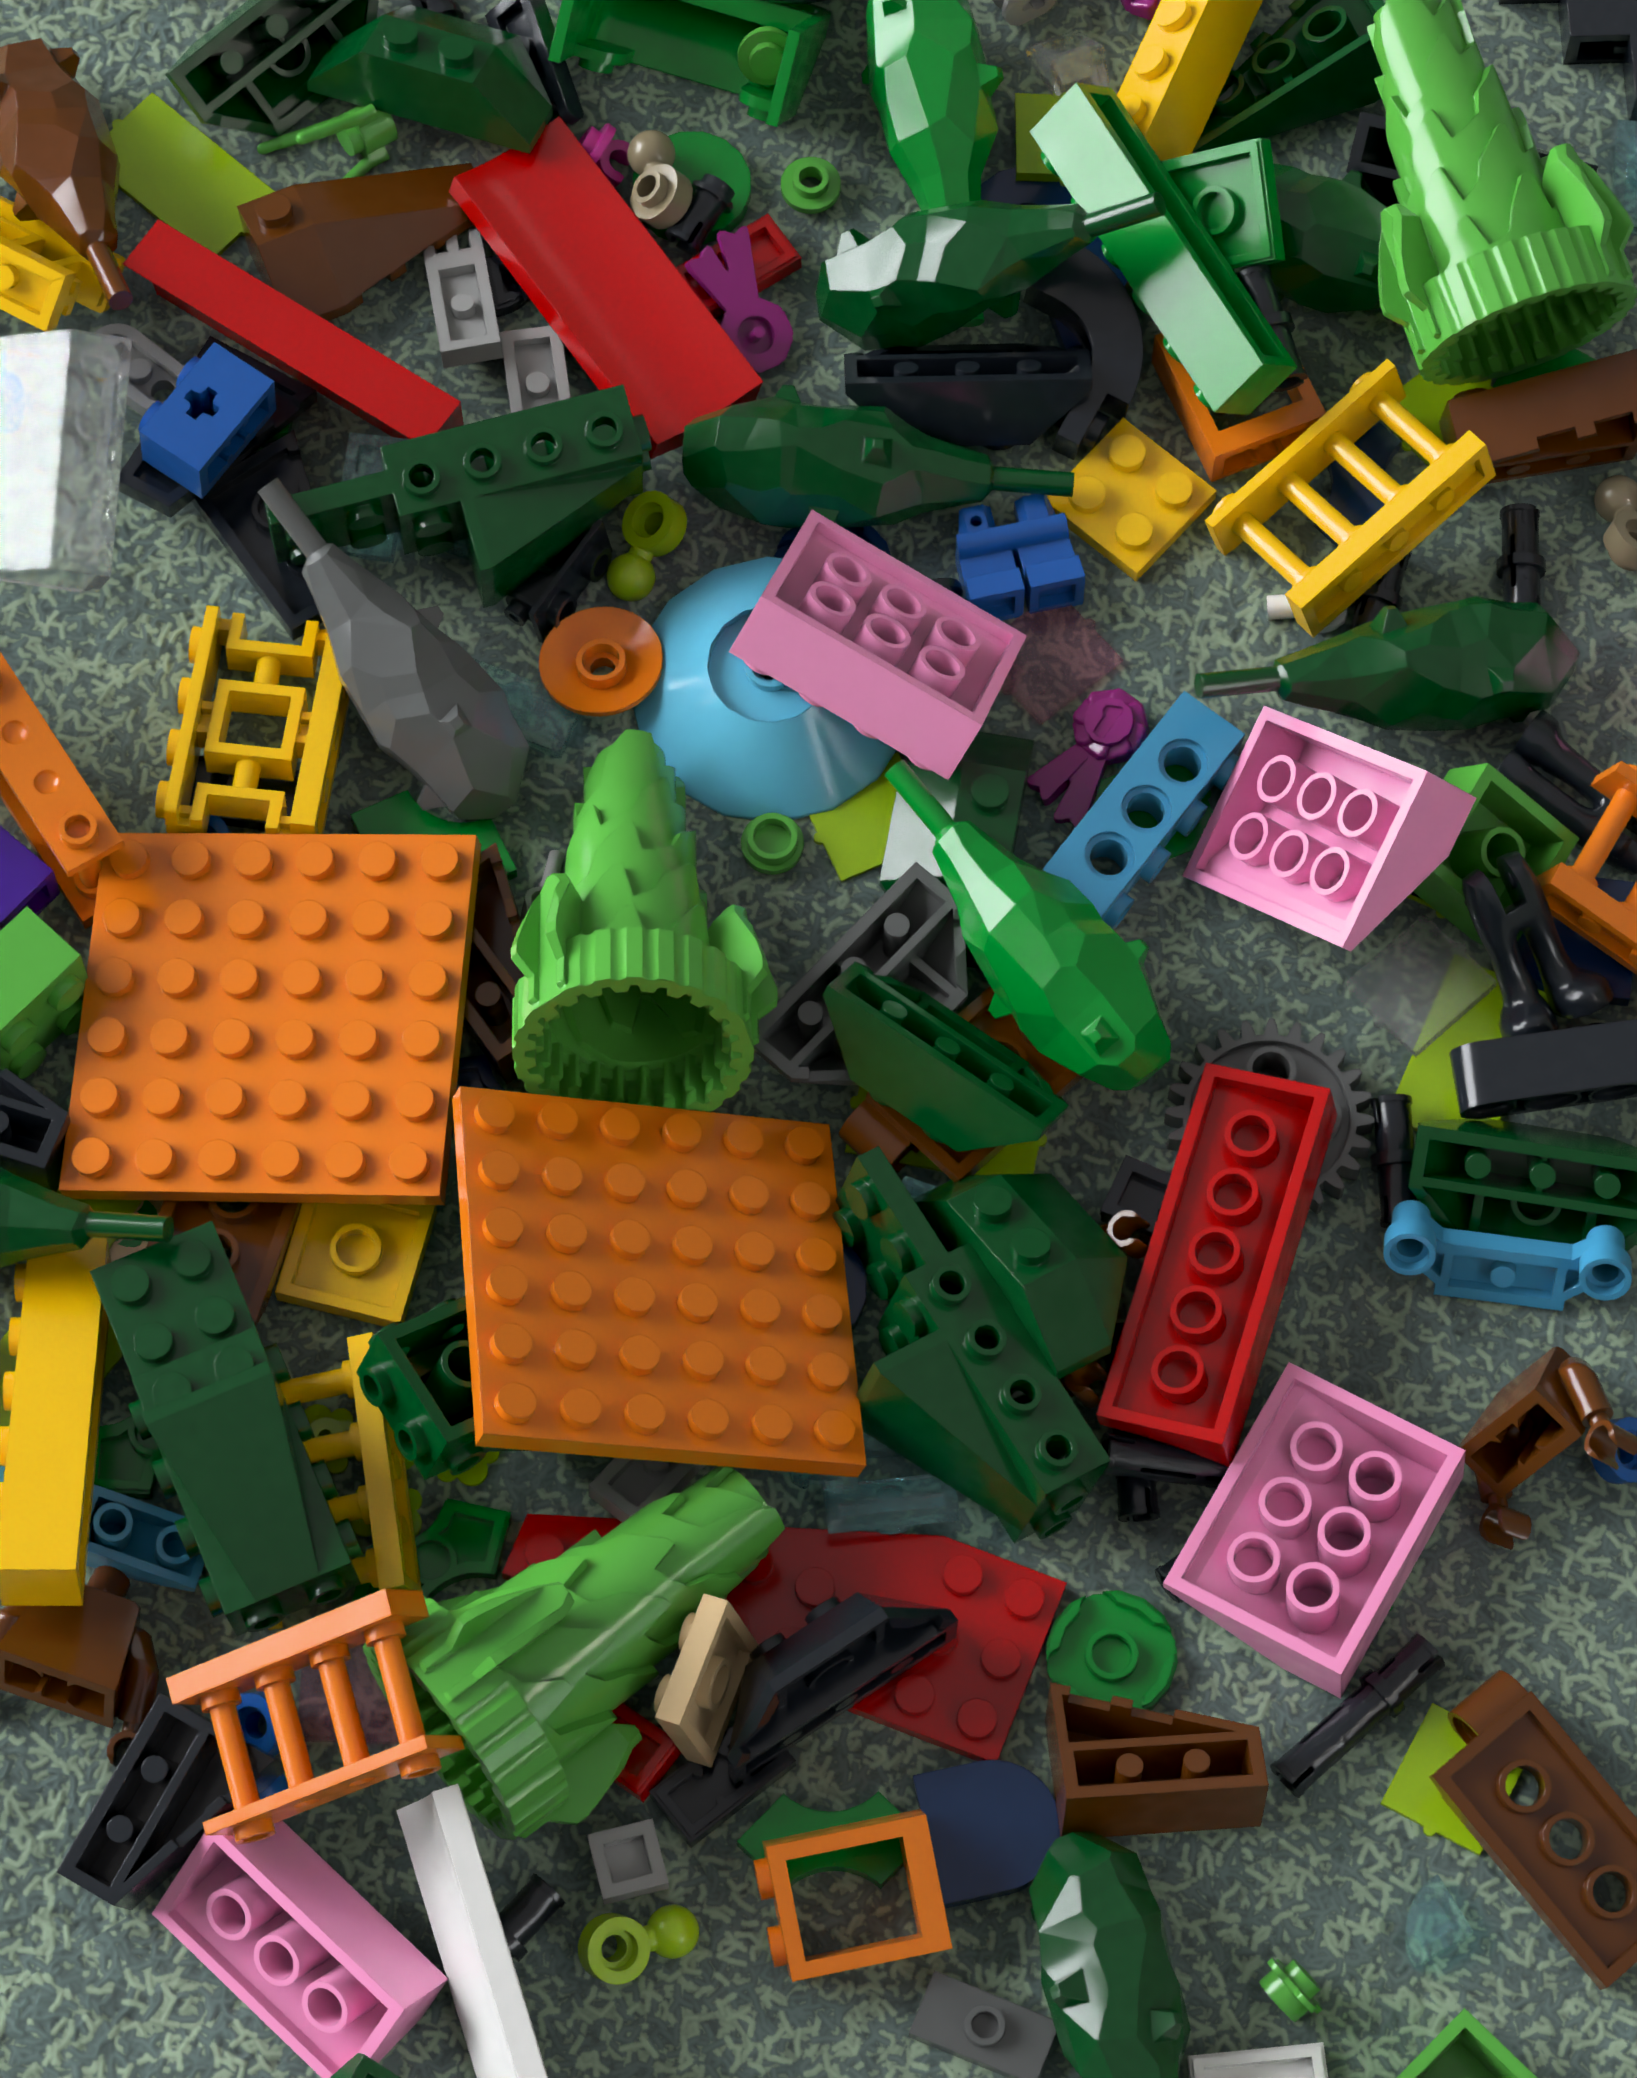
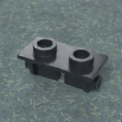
[504,519,613,644]

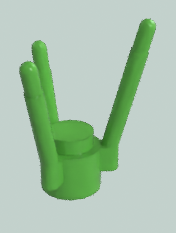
[257,104,398,179]

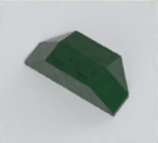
[165,0,379,137]
[307,4,553,154]
[879,731,1034,969]
[823,961,1069,1152]
[1408,1118,1637,1251]
[913,1173,1128,1379]

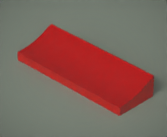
[449,116,763,459]
[123,219,464,442]
[1096,1062,1337,1467]

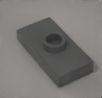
[908,1970,1057,2078]

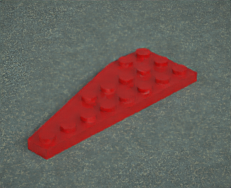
[502,1514,1067,1761]

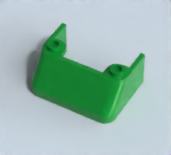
[548,0,831,127]

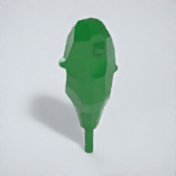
[861,0,1004,327]
[885,760,1171,1091]

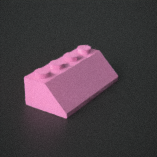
[152,1809,448,2078]

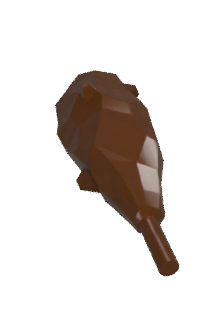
[0,38,133,310]

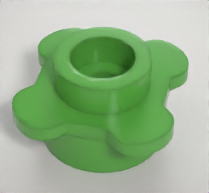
[1259,1957,1323,2022]

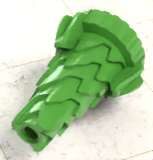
[1367,0,1637,385]
[511,729,778,1112]
[363,1466,785,1840]

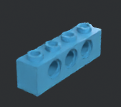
[1042,691,1245,930]

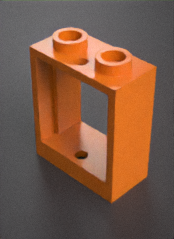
[1152,333,1326,482]
[753,1809,953,1982]

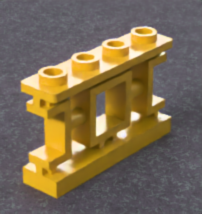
[0,195,125,332]
[155,605,350,834]

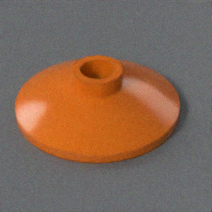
[539,606,663,717]

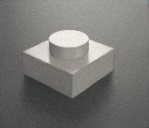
[587,1818,669,1905]

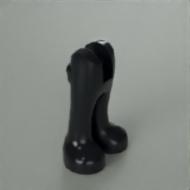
[1497,709,1637,875]
[1462,851,1614,1038]

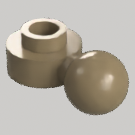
[627,130,693,229]
[1594,475,1637,571]

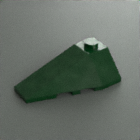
[1193,0,1385,153]

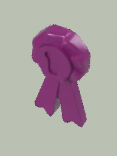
[685,226,794,374]
[1026,688,1150,828]

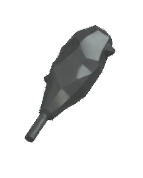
[258,477,529,820]

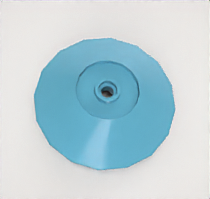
[633,556,896,820]

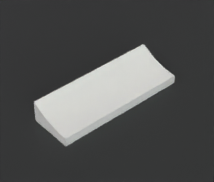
[396,1784,548,2078]

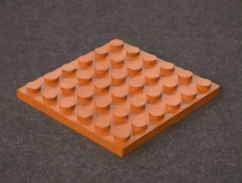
[59,833,481,1205]
[452,1086,867,1478]

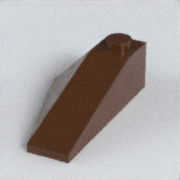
[237,163,473,321]

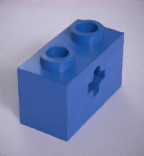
[138,342,276,499]

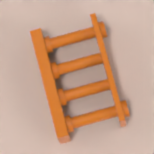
[0,652,125,929]
[1537,760,1637,975]
[166,1589,465,1844]

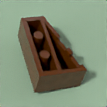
[1439,349,1637,484]

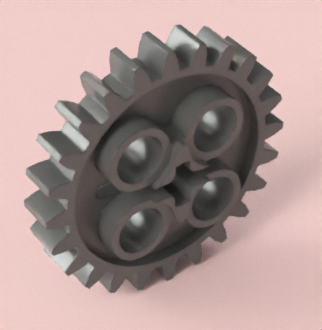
[1164,1018,1374,1214]

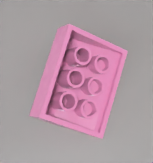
[729,510,1027,780]
[1182,706,1476,952]
[1163,1362,1466,1699]

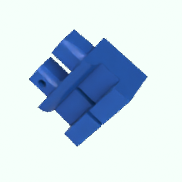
[955,494,1085,621]

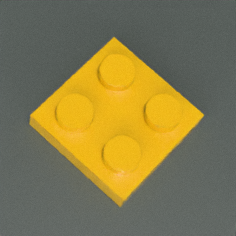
[1047,418,1217,581]
[275,1203,437,1327]

